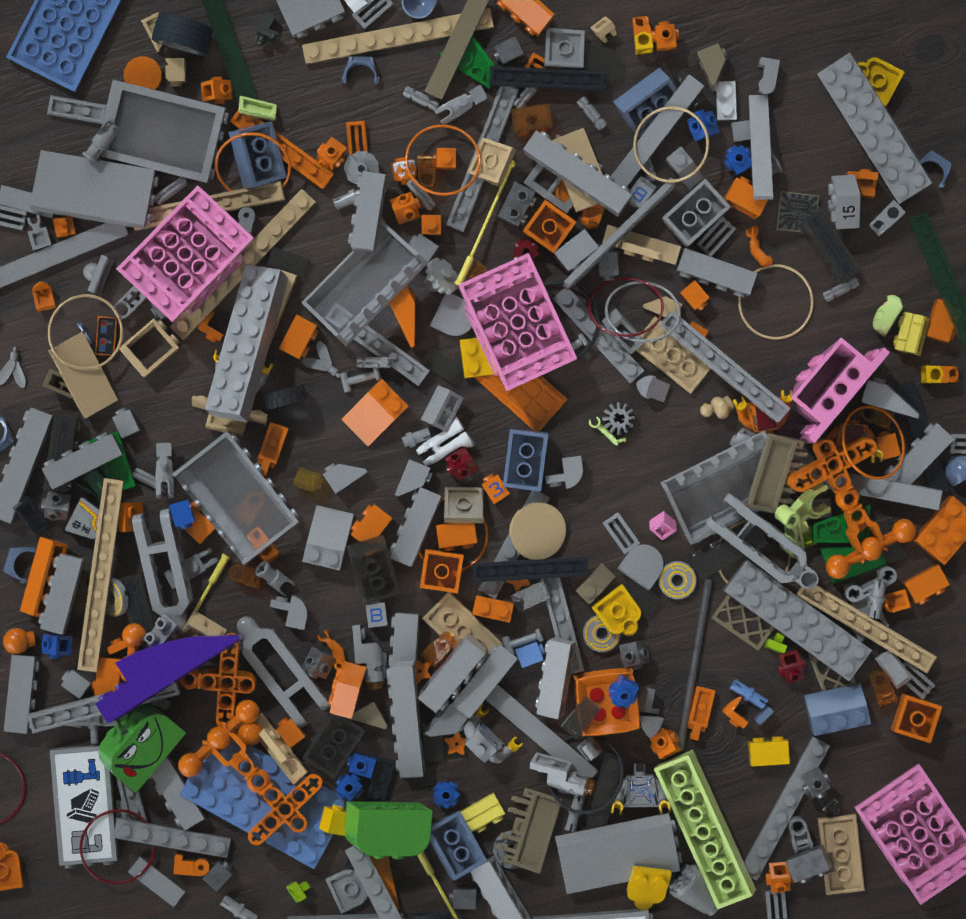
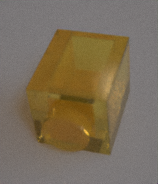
[293,467,324,493]

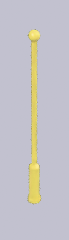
[454,160,516,286]
[194,553,231,612]
[417,851,458,919]

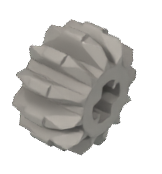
[602,402,635,435]

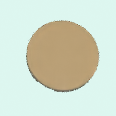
[509,502,566,559]

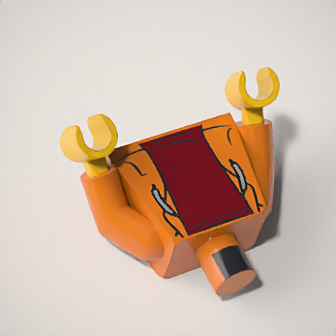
[733,390,793,435]
[825,412,883,463]

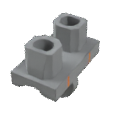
[144,614,179,647]

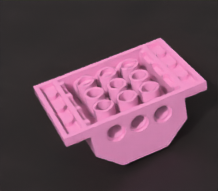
[116,185,254,323]
[458,253,577,391]
[791,338,890,444]
[854,764,966,905]

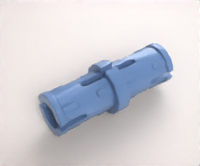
[729,679,768,710]

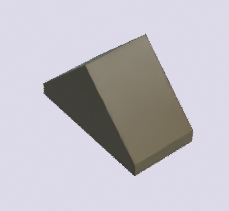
[42,368,73,399]
[349,700,388,729]

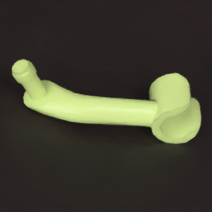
[589,417,627,446]

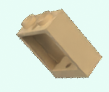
[118,318,181,378]

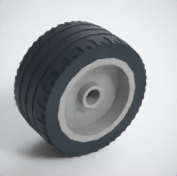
[152,12,213,56]

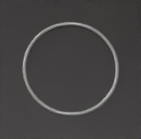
[605,281,681,342]

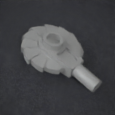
[344,151,388,192]

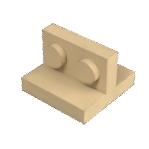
[468,137,516,187]
[175,610,227,640]

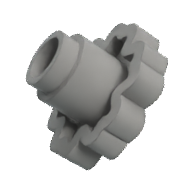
[424,257,458,295]

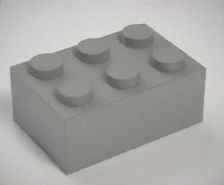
[661,179,731,248]

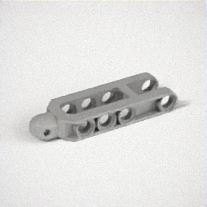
[705,493,819,589]
[132,508,194,633]
[237,616,331,729]

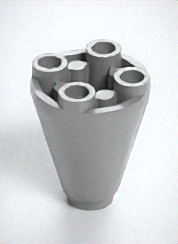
[668,864,718,916]

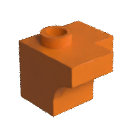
[845,169,878,198]
[118,502,143,532]

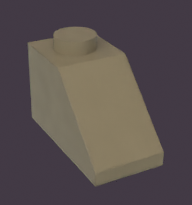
[697,43,728,92]
[575,563,616,605]

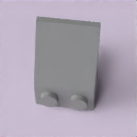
[862,377,921,418]
[302,505,354,570]

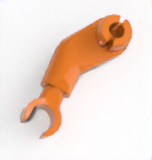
[746,225,773,267]
[318,630,345,670]

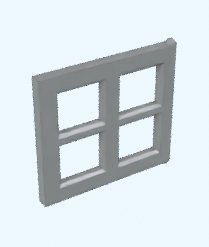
[523,135,603,214]

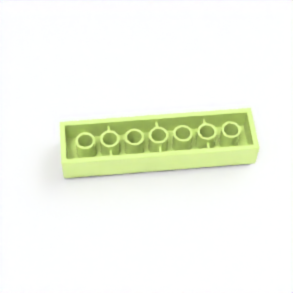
[654,750,756,909]

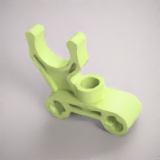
[775,482,831,558]

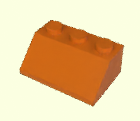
[496,0,555,37]

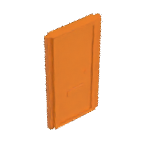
[474,374,568,431]

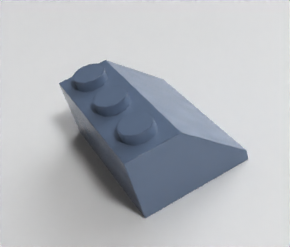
[613,68,677,138]
[229,121,286,188]
[503,429,548,491]
[804,683,871,736]
[429,811,487,881]

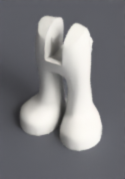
[416,415,475,466]

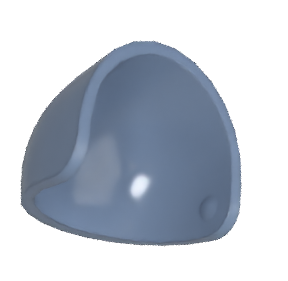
[402,0,437,19]
[944,454,966,487]

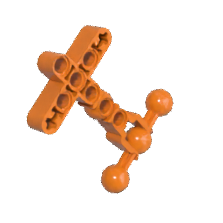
[787,437,916,579]
[120,623,257,726]
[178,700,322,845]

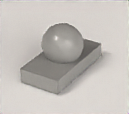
[83,255,114,295]

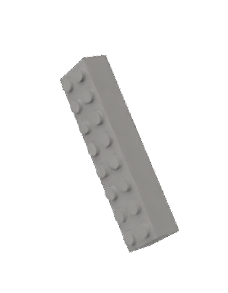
[817,53,933,204]
[205,265,288,422]
[723,559,872,681]

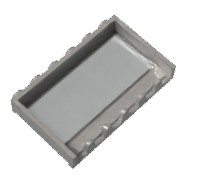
[301,221,428,346]
[172,431,299,566]
[661,431,793,545]

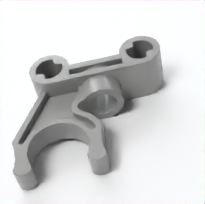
[842,565,897,642]

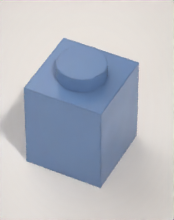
[515,641,546,668]

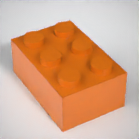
[912,496,966,565]

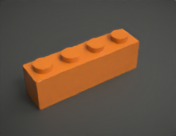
[20,537,68,617]

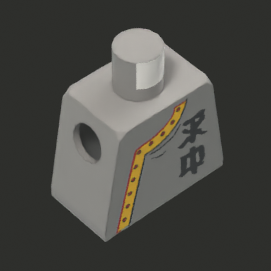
[65,497,100,539]

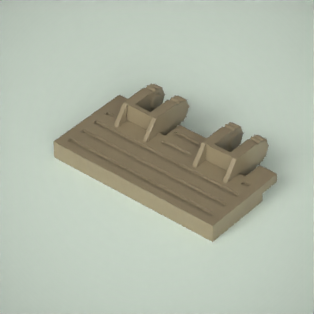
[746,433,808,513]
[496,788,562,874]

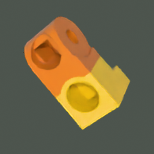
[632,16,653,55]
[921,365,959,383]

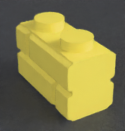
[893,312,930,356]
[460,792,505,833]

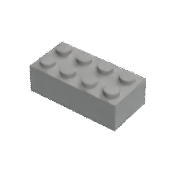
[418,633,486,713]

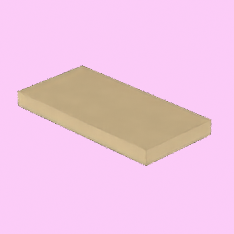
[551,128,602,213]
[636,317,710,394]
[48,332,118,419]
[422,592,504,672]
[817,814,865,895]

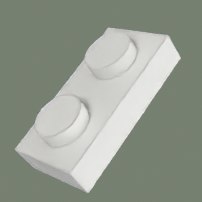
[716,81,737,121]

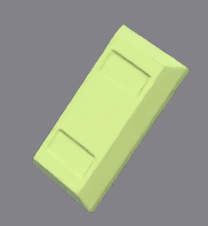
[238,96,277,121]

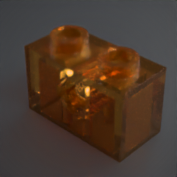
[511,104,553,137]

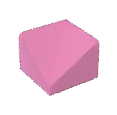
[649,511,677,540]

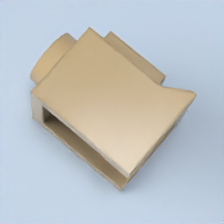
[165,58,187,87]

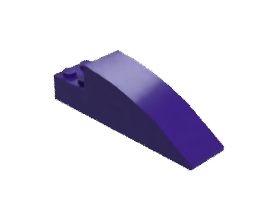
[95,634,245,724]

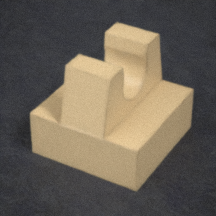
[590,16,617,43]

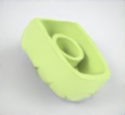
[873,295,903,337]

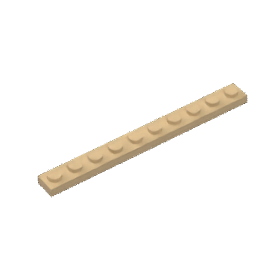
[302,8,494,65]
[170,189,316,341]
[77,478,124,672]

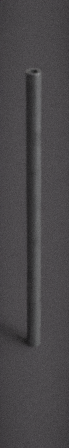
[678,579,713,750]

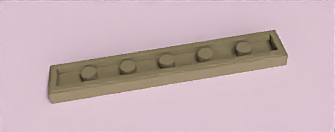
[425,0,489,100]

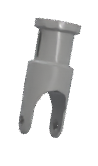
[82,120,119,164]
[255,561,295,596]

